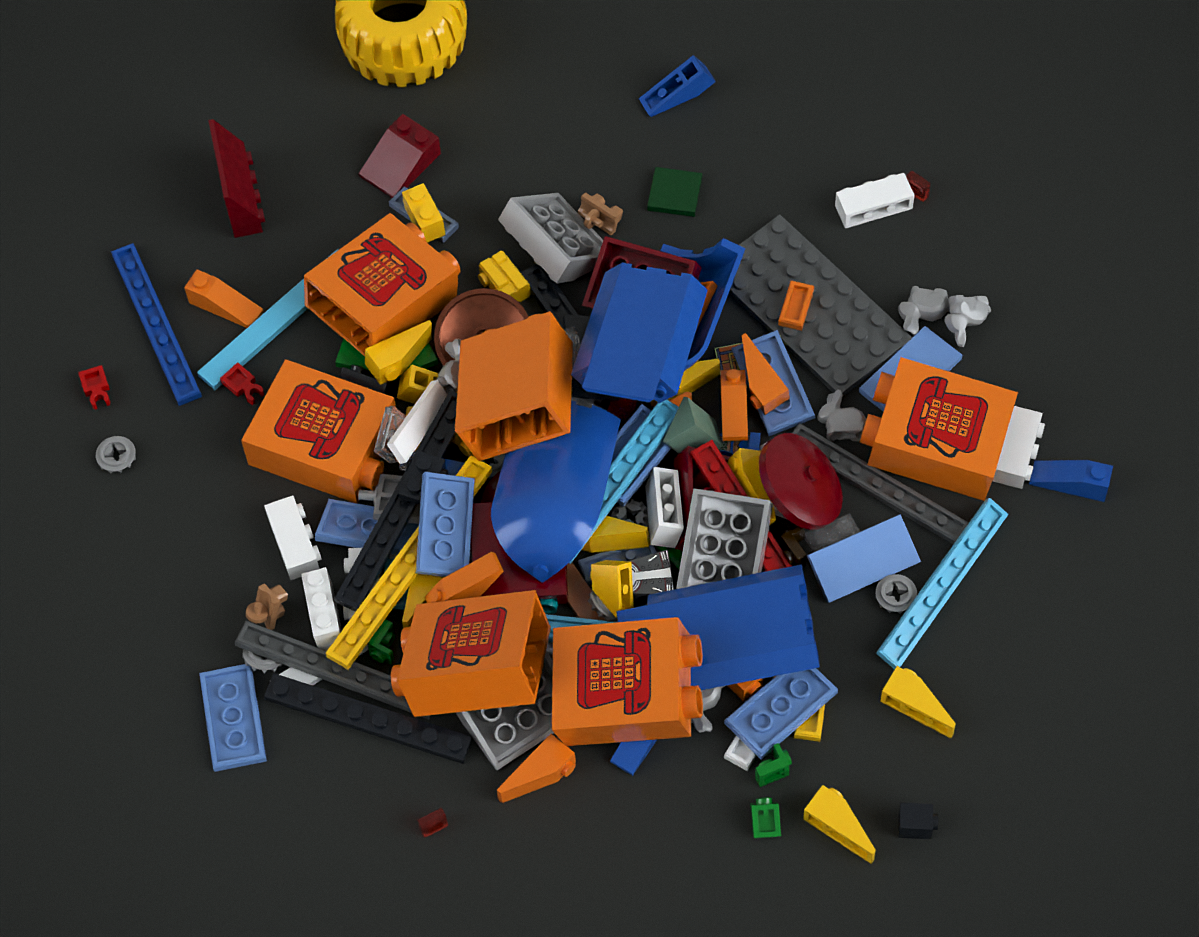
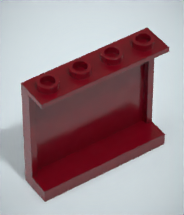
[469,502,568,604]

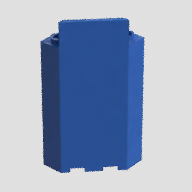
[571,262,708,403]
[616,564,820,690]

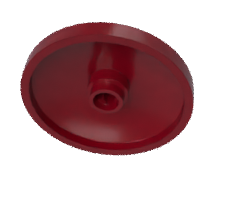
[759,433,843,530]

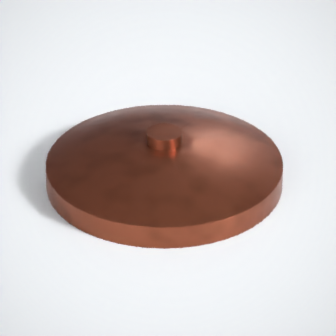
[434,288,529,366]

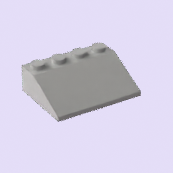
[498,193,603,283]
[676,488,773,589]
[456,650,554,770]

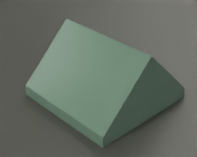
[663,397,723,454]

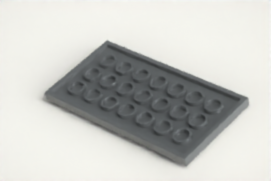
[729,215,912,397]

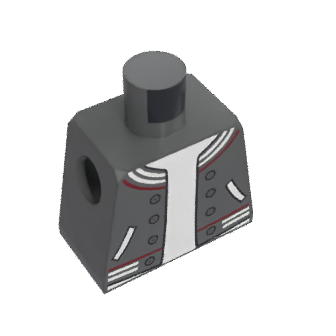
[630,550,674,605]

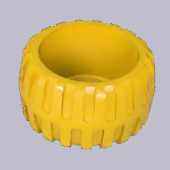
[335,0,467,87]

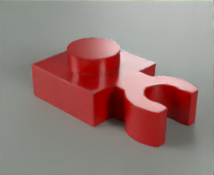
[220,362,265,405]
[78,365,110,410]

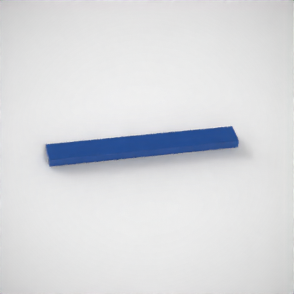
[111,243,202,406]

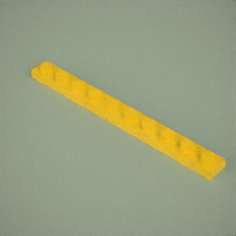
[325,455,493,670]

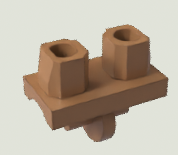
[578,193,623,235]
[246,583,288,630]

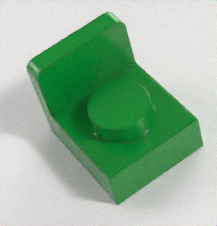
[368,619,395,665]
[755,743,792,787]
[750,797,781,838]

